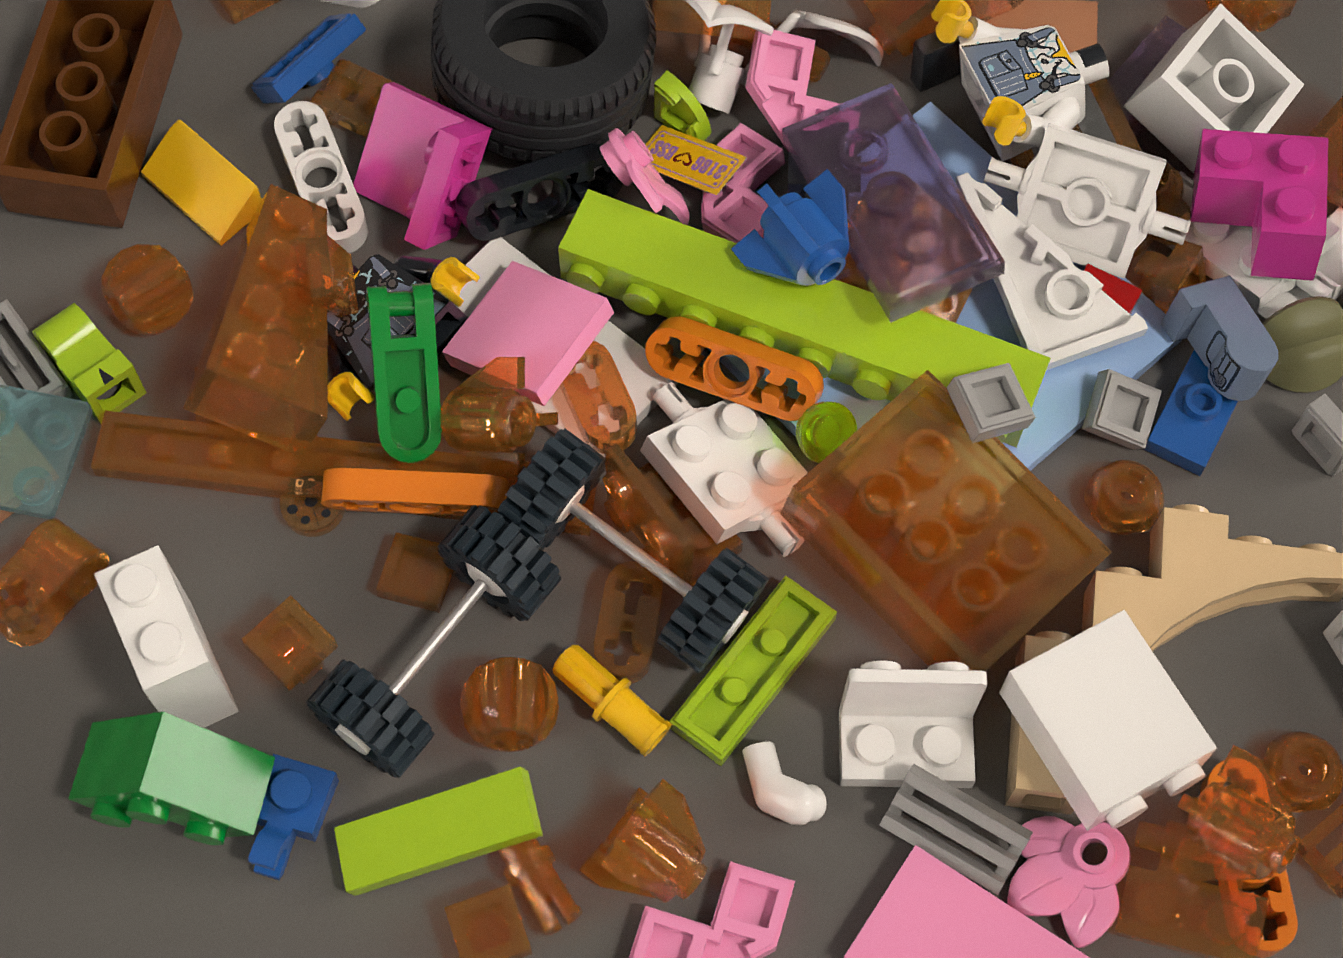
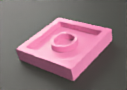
[442,261,614,406]

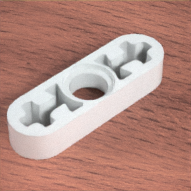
[274,101,368,255]

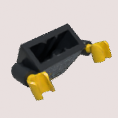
[318,254,480,421]

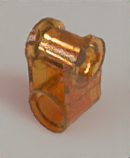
[0,518,109,646]

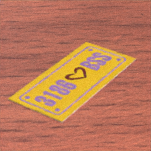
[645,125,747,196]

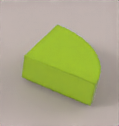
[654,70,712,141]

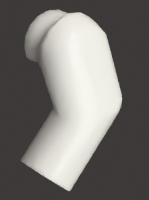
[742,741,827,825]

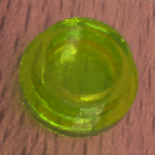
[796,401,858,465]

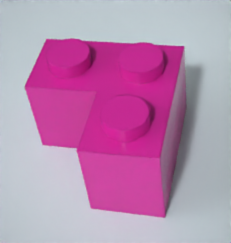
[1191,129,1328,281]

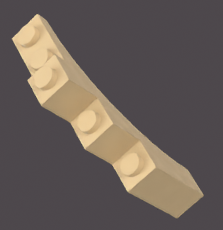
[1004,504,1343,814]

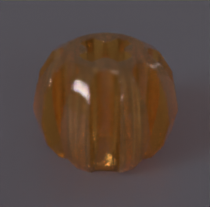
[101,244,194,335]
[460,657,559,752]

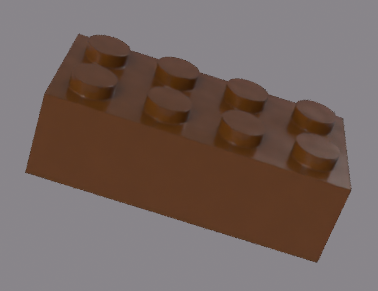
[0,0,183,228]

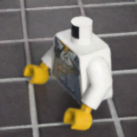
[931,0,1109,161]

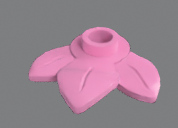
[600,128,689,225]
[1007,816,1130,949]

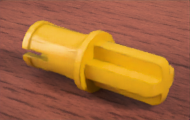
[553,644,672,757]

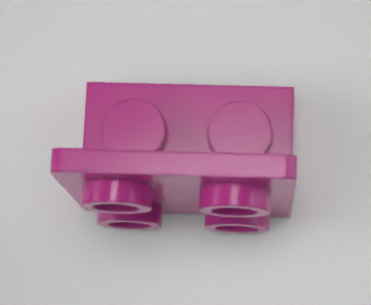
[353,82,492,250]

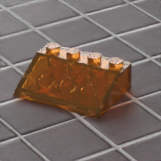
[780,370,1112,674]

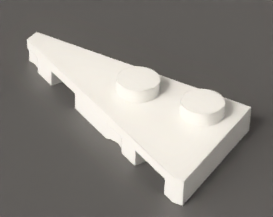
[955,173,1148,370]

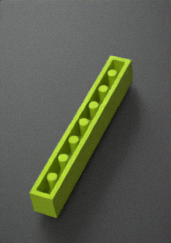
[558,189,1051,448]

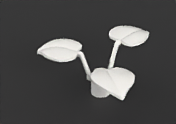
[683,0,883,114]

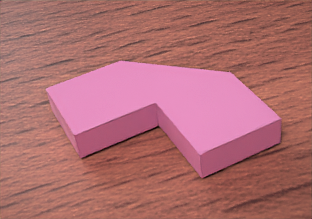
[745,30,861,159]
[701,123,785,243]
[629,861,795,958]

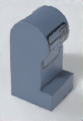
[1160,275,1279,401]

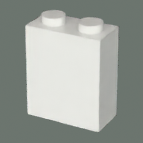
[94,545,239,728]
[999,610,1217,831]

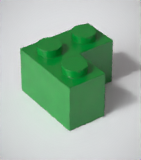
[68,711,275,846]

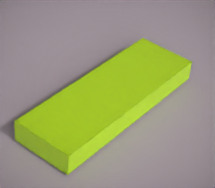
[669,575,837,766]
[334,766,543,896]

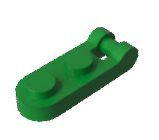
[366,283,442,463]

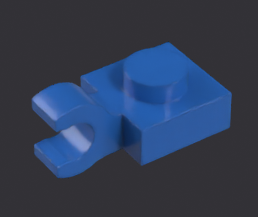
[248,754,339,881]

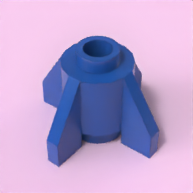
[731,169,849,286]

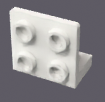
[839,661,987,788]

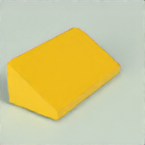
[141,119,265,246]

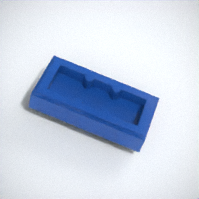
[251,13,367,104]
[1144,350,1238,476]

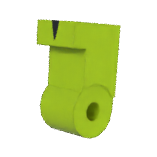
[32,303,147,425]

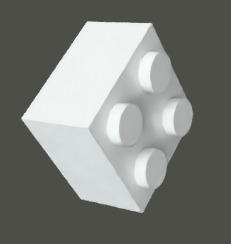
[1124,3,1305,173]

